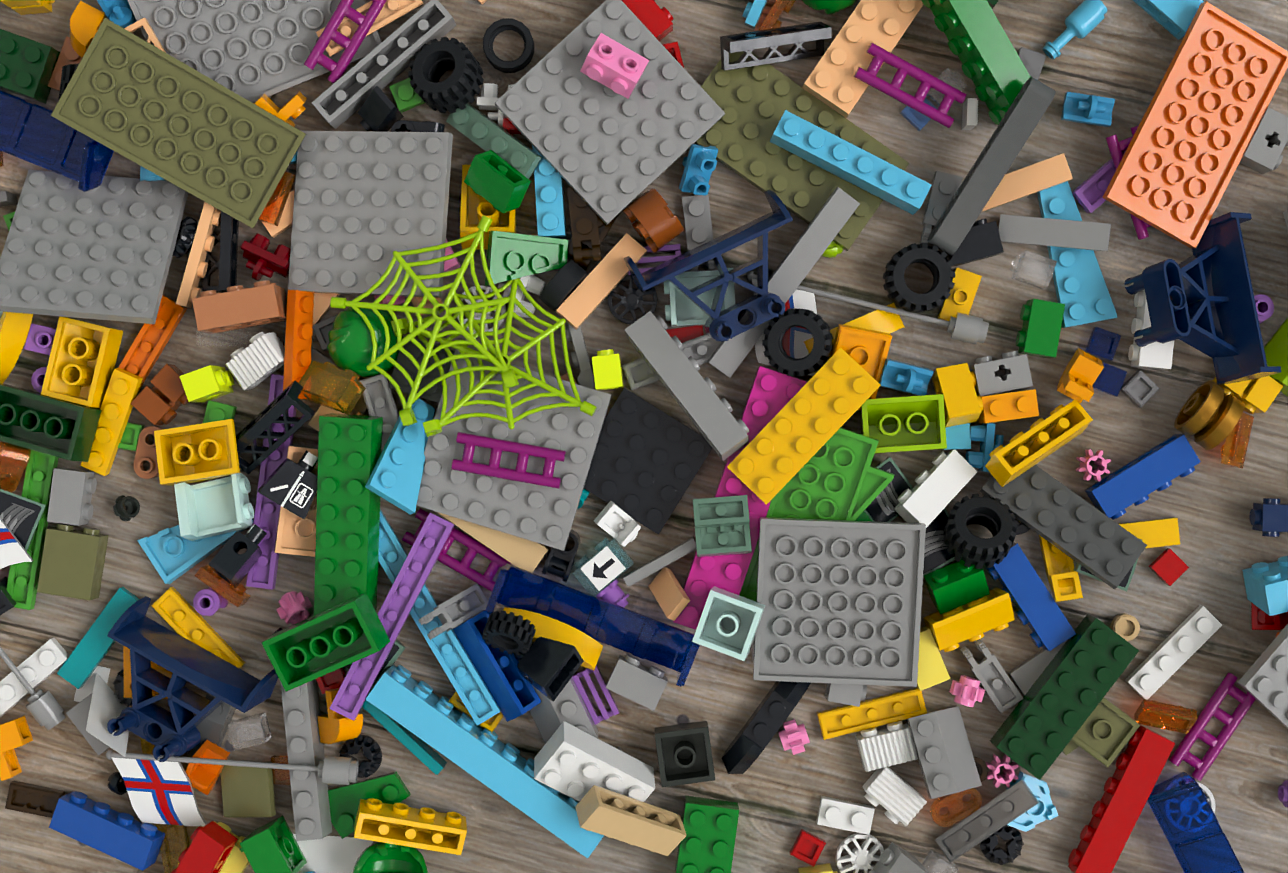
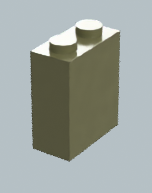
[37,523,109,601]

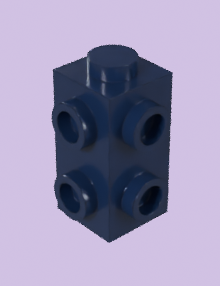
[1249,498,1288,537]

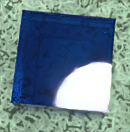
[1085,327,1121,361]
[1092,362,1127,397]

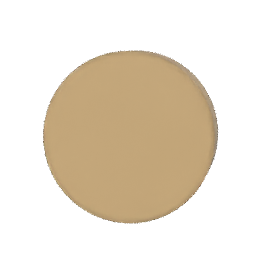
[1111,613,1140,641]

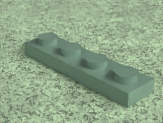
[446,103,542,179]

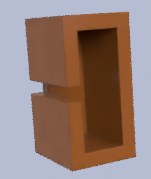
[131,364,188,425]

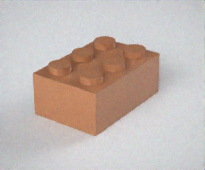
[192,280,287,334]

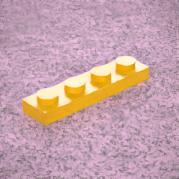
[80,368,143,476]

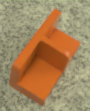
[185,740,230,796]

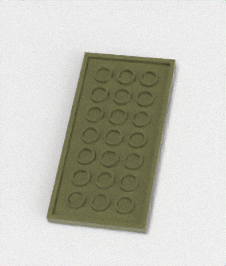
[51,18,306,229]
[694,51,909,251]

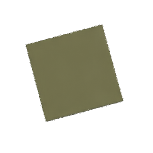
[1071,698,1140,767]
[220,762,276,817]

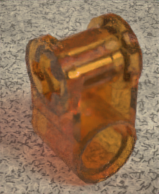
[0,441,31,493]

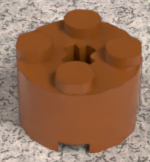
[622,188,684,253]

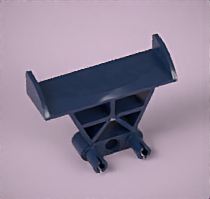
[624,190,793,342]
[1124,212,1282,385]
[107,596,279,762]

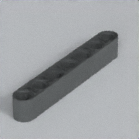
[927,77,1056,256]

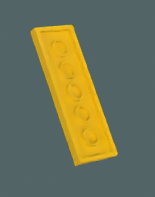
[727,347,881,505]

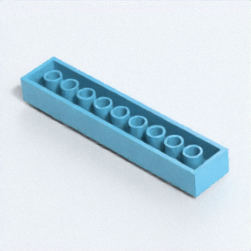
[366,664,604,859]

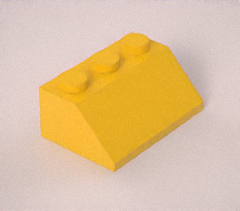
[41,316,123,408]
[923,587,1015,652]

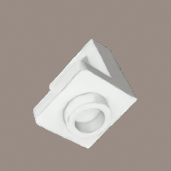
[594,501,641,547]

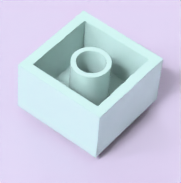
[692,586,765,661]

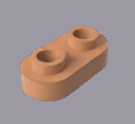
[134,426,164,479]

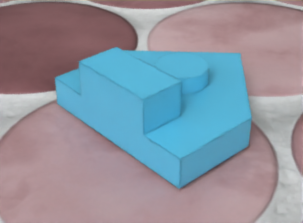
[1006,771,1058,832]

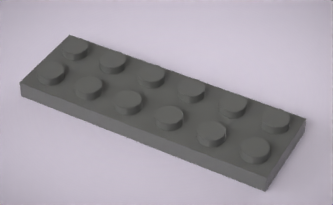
[980,465,1147,589]

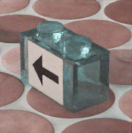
[572,538,635,598]

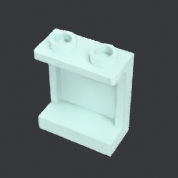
[664,268,735,327]
[174,473,254,541]

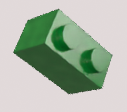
[464,150,531,214]
[1016,299,1065,358]
[924,560,990,615]

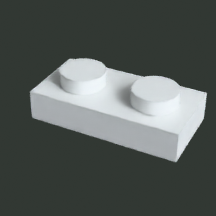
[816,796,875,835]

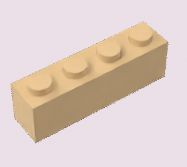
[575,785,687,856]

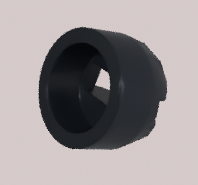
[108,772,127,795]

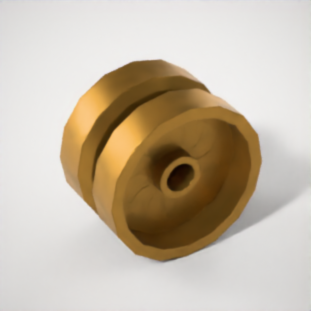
[1174,380,1245,450]

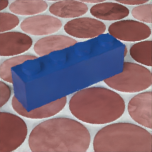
[1085,434,1201,520]
[986,542,1076,651]
[453,609,542,722]
[49,791,165,871]

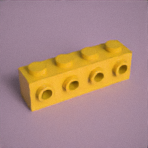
[985,400,1093,487]
[354,798,467,855]

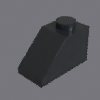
[358,86,404,132]
[948,218,1004,267]

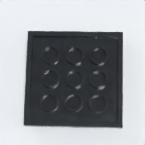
[584,388,712,535]

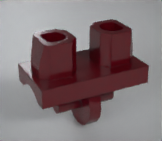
[241,233,291,281]

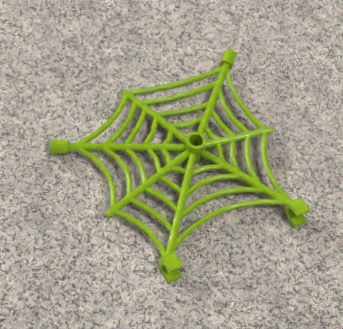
[330,215,519,426]
[391,278,597,437]

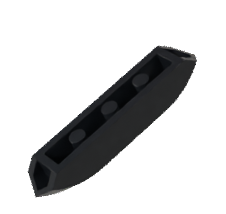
[722,681,811,774]

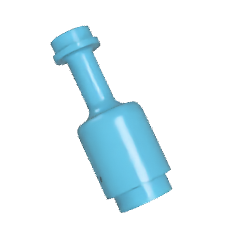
[1042,0,1107,60]

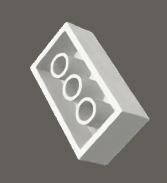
[534,721,655,802]

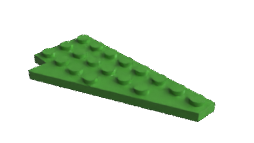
[739,427,895,602]

